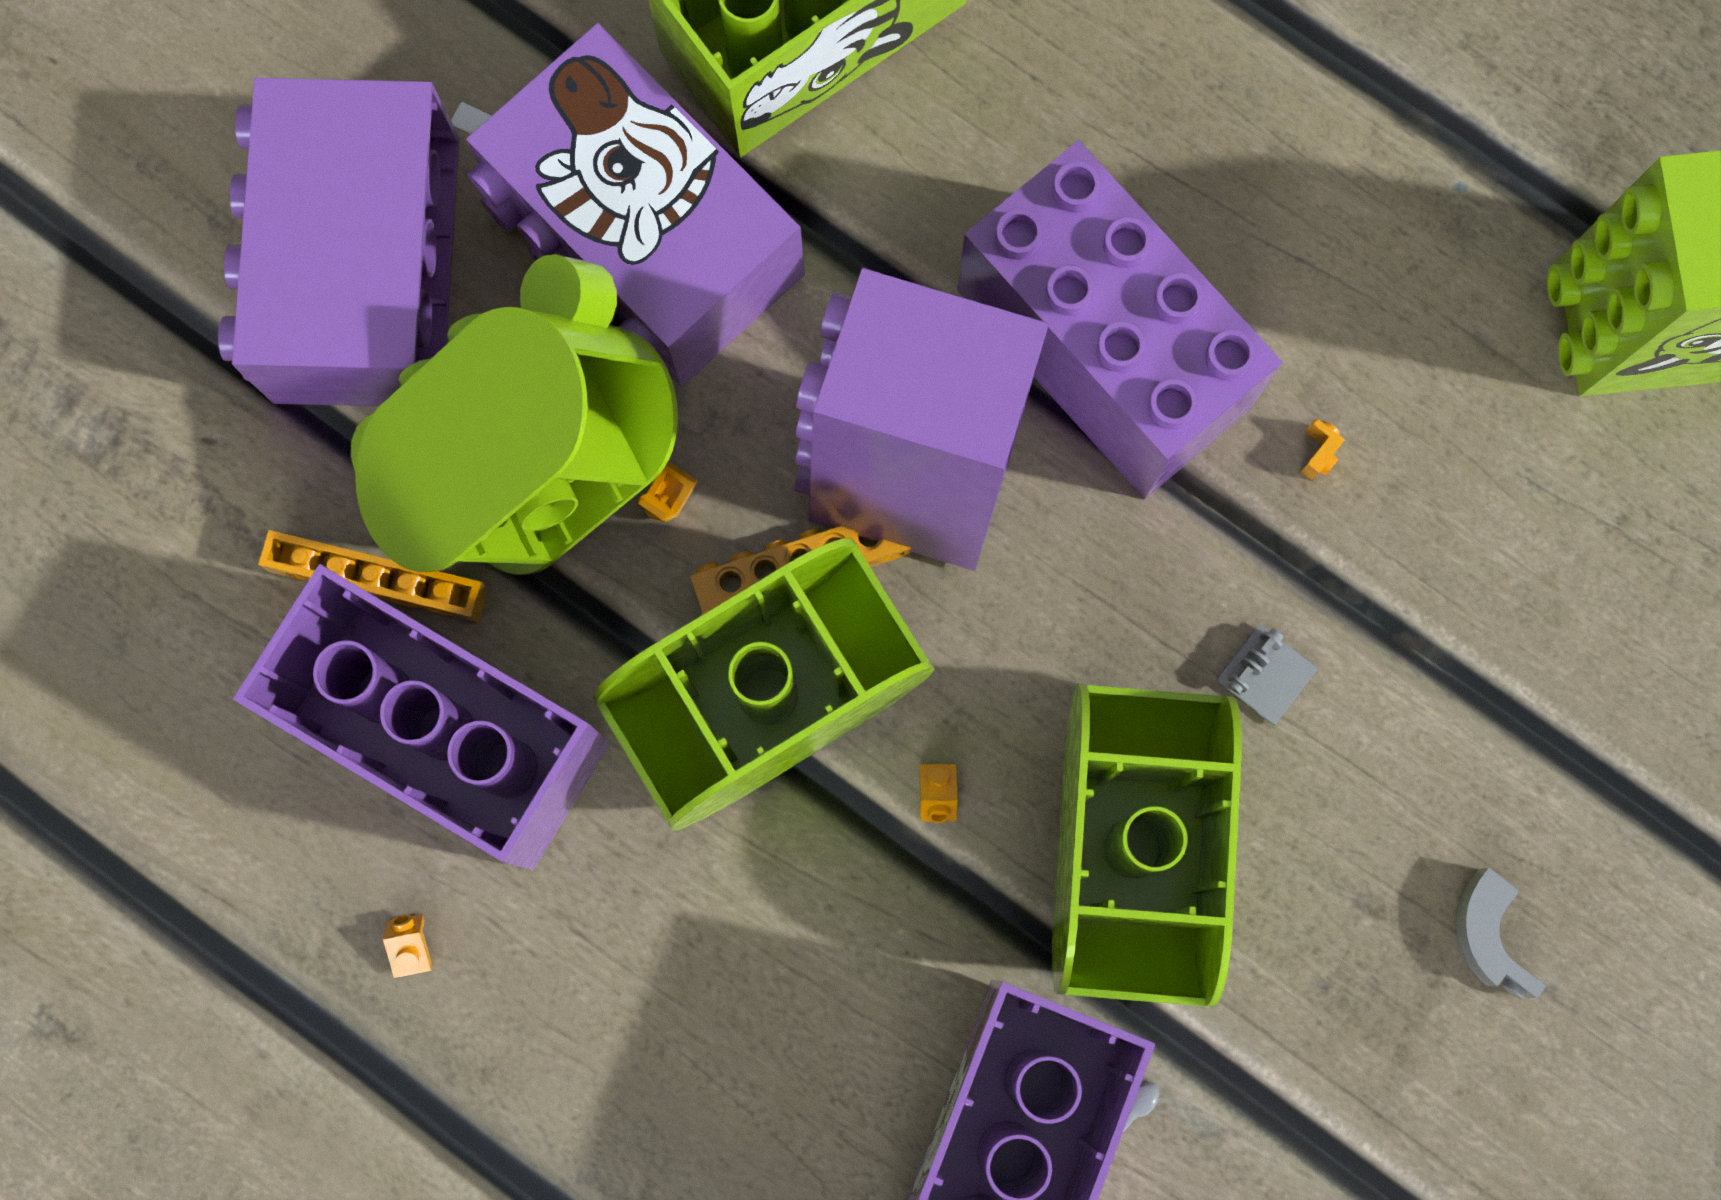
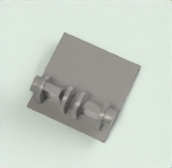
[1216,624,1318,726]

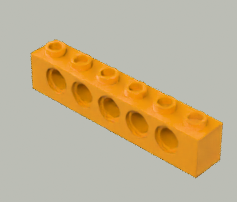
[690,526,911,614]
[258,530,488,624]

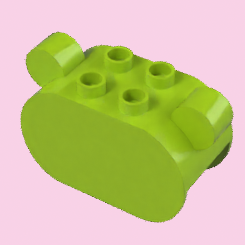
[351,254,678,575]

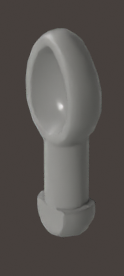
[1121,1082,1159,1138]

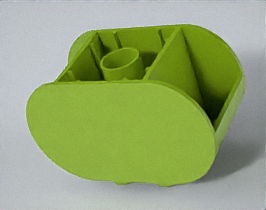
[593,538,935,831]
[1052,683,1242,1007]

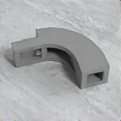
[1456,868,1546,999]

